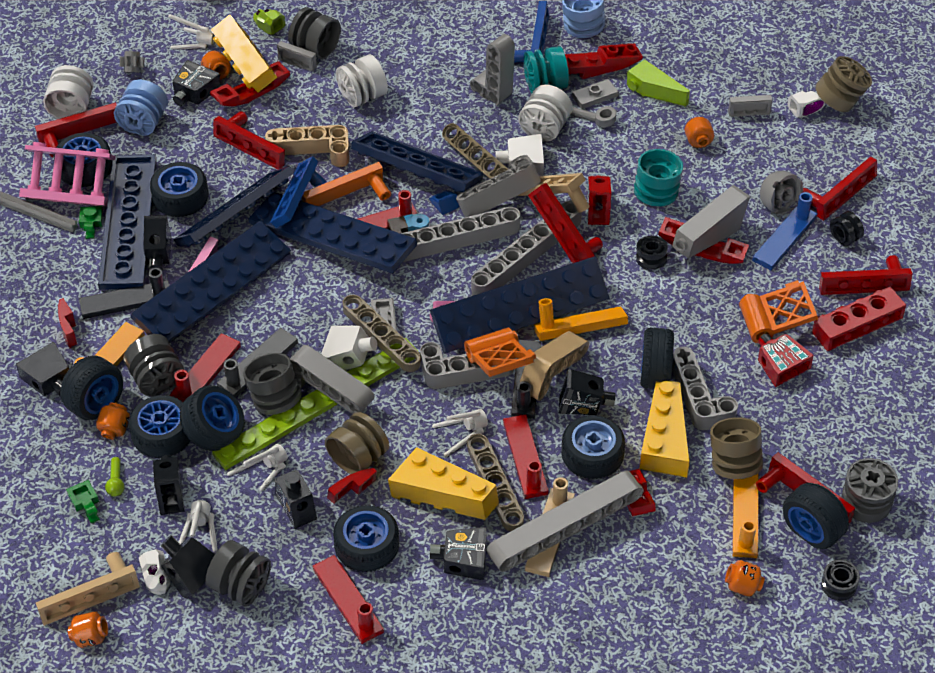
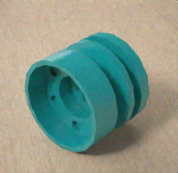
[524,46,569,94]
[634,149,683,207]

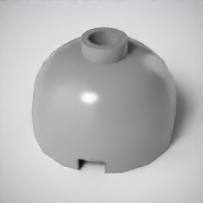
[760,171,803,216]

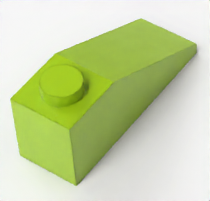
[626,59,690,106]

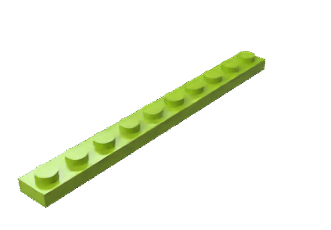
[212,338,419,471]

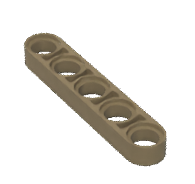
[442,123,509,179]
[342,295,421,372]
[467,434,524,531]

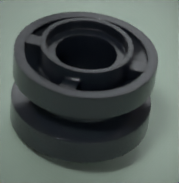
[830,211,864,247]
[636,236,668,269]
[821,560,860,601]

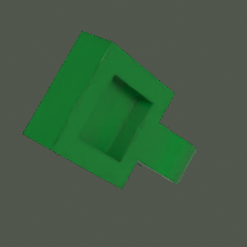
[79,206,103,239]
[66,479,100,524]

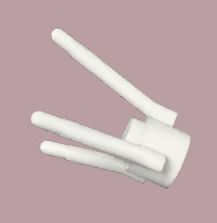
[168,14,215,49]
[432,409,488,457]
[227,444,288,491]
[179,500,218,553]

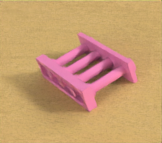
[19,142,116,207]

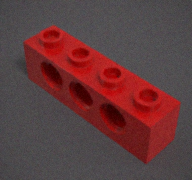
[812,287,906,352]

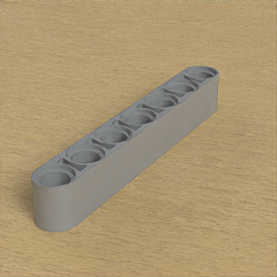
[471,200,582,296]
[401,207,520,262]
[486,470,644,572]

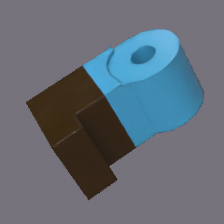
[387,214,429,234]

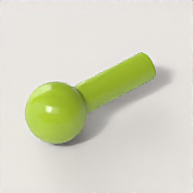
[105,457,125,497]

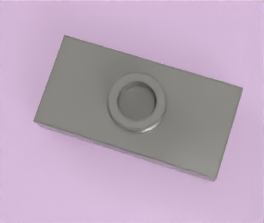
[277,41,317,71]
[572,79,618,109]
[728,95,772,117]
[371,298,397,336]

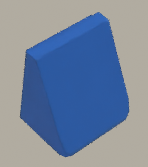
[429,190,460,215]

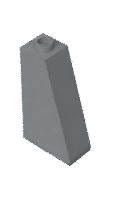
[672,185,750,259]

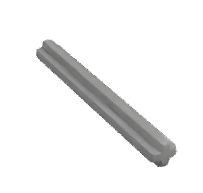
[0,191,78,232]

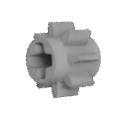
[119,51,145,73]

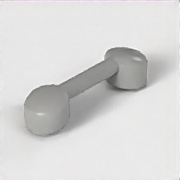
[570,106,616,128]

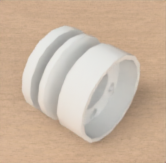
[336,54,388,108]
[43,65,94,119]
[518,85,573,141]

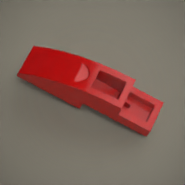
[565,43,643,79]

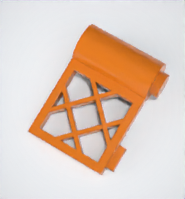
[739,280,818,343]
[464,327,536,377]

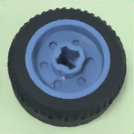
[561,415,625,479]

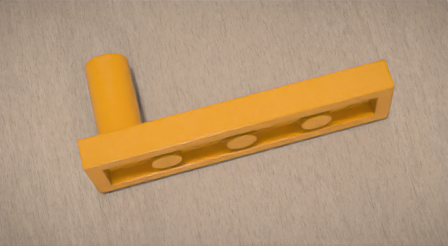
[534,298,628,341]
[74,322,145,367]
[732,474,758,558]

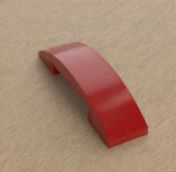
[210,61,290,106]
[658,217,749,264]

